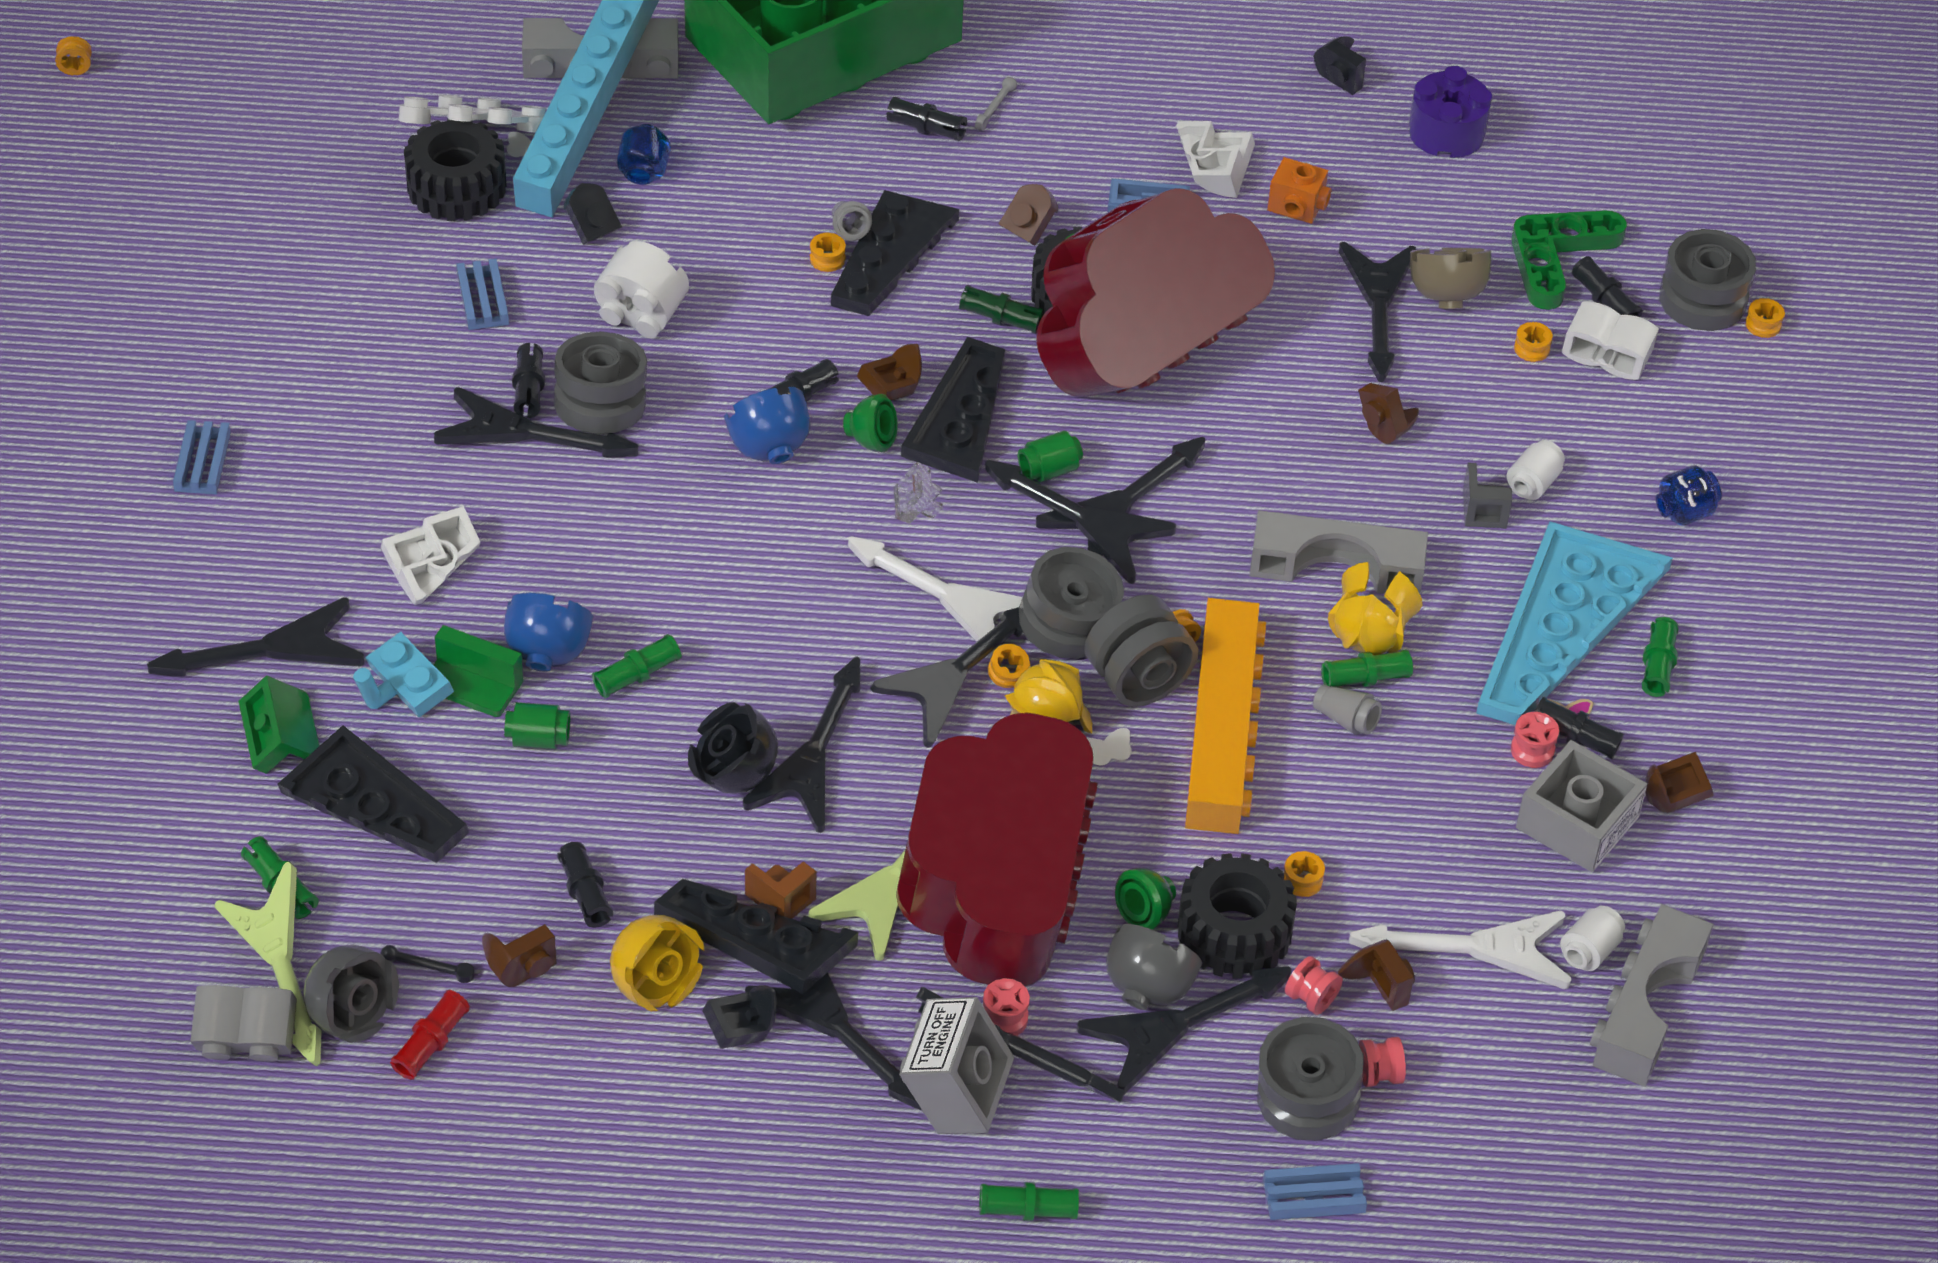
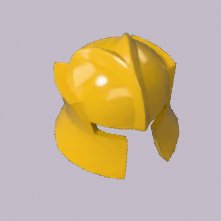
[1328,562,1423,655]
[1004,659,1093,733]

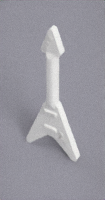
[848,536,1022,657]
[1348,911,1571,989]

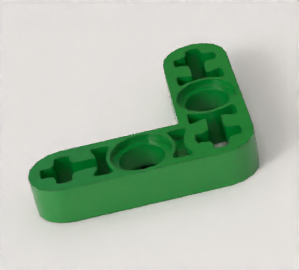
[1511,210,1627,310]

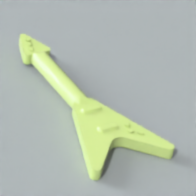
[808,850,905,961]
[214,862,322,1066]

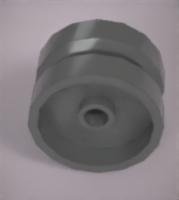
[1659,229,1756,331]
[554,331,647,434]
[1019,547,1124,659]
[1084,594,1199,707]
[1257,1017,1363,1141]

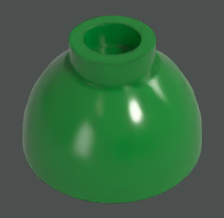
[843,394,898,452]
[1115,868,1176,930]

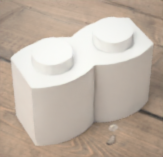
[1562,301,1659,380]

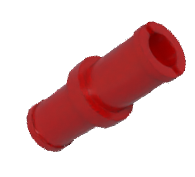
[390,990,470,1080]

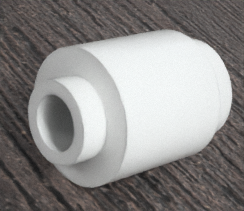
[1507,440,1565,500]
[1560,906,1625,971]

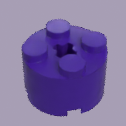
[1409,66,1492,158]

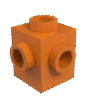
[1267,157,1332,224]

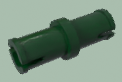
[959,284,1044,334]

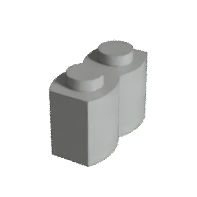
[190,985,297,1062]

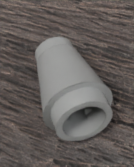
[832,201,872,241]
[1313,684,1382,735]

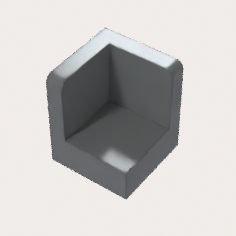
[1463,463,1512,529]

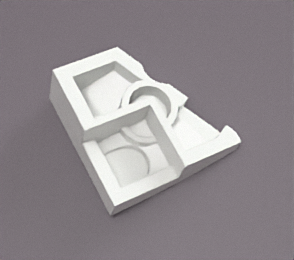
[1176,121,1255,198]
[381,506,480,605]

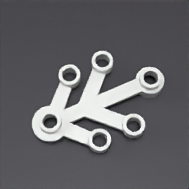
[399,95,546,133]

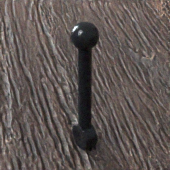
[380,945,474,983]

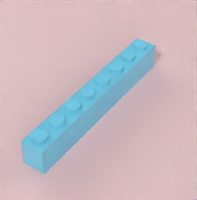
[513,0,659,218]

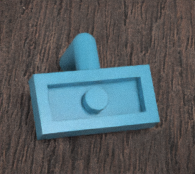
[353,631,454,718]

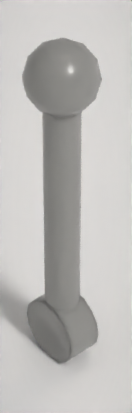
[975,77,1017,131]

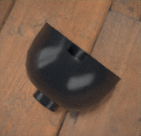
[688,702,778,794]

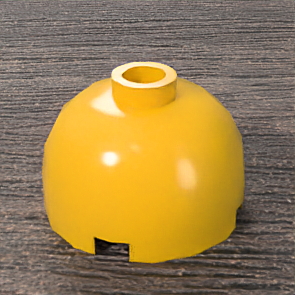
[610,915,704,1012]

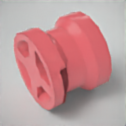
[1510,712,1559,768]
[1285,956,1343,1015]
[983,978,1030,1036]
[1359,1037,1406,1087]

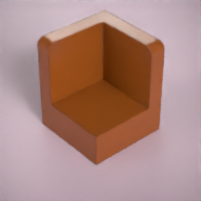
[745,861,817,919]

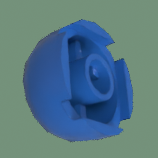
[724,387,810,464]
[504,592,594,671]

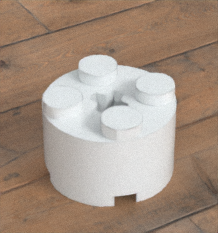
[594,241,689,339]

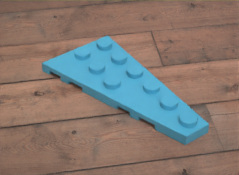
[1476,521,1673,725]

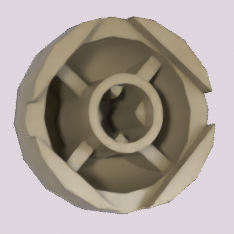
[1410,247,1491,309]

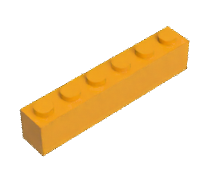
[1185,598,1266,834]

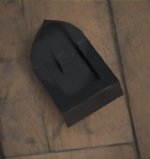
[1313,36,1366,95]
[563,183,622,245]
[702,985,777,1049]

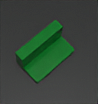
[433,625,524,717]
[238,675,320,774]

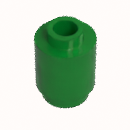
[1017,430,1083,482]
[504,702,571,750]

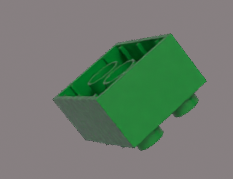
[684,0,964,125]

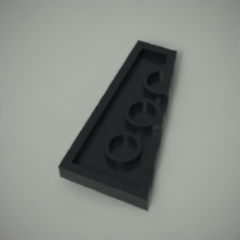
[831,190,959,316]
[901,337,1005,483]
[277,725,469,863]
[654,878,859,994]

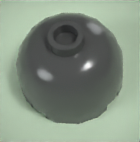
[1106,924,1203,1010]
[303,945,399,1043]

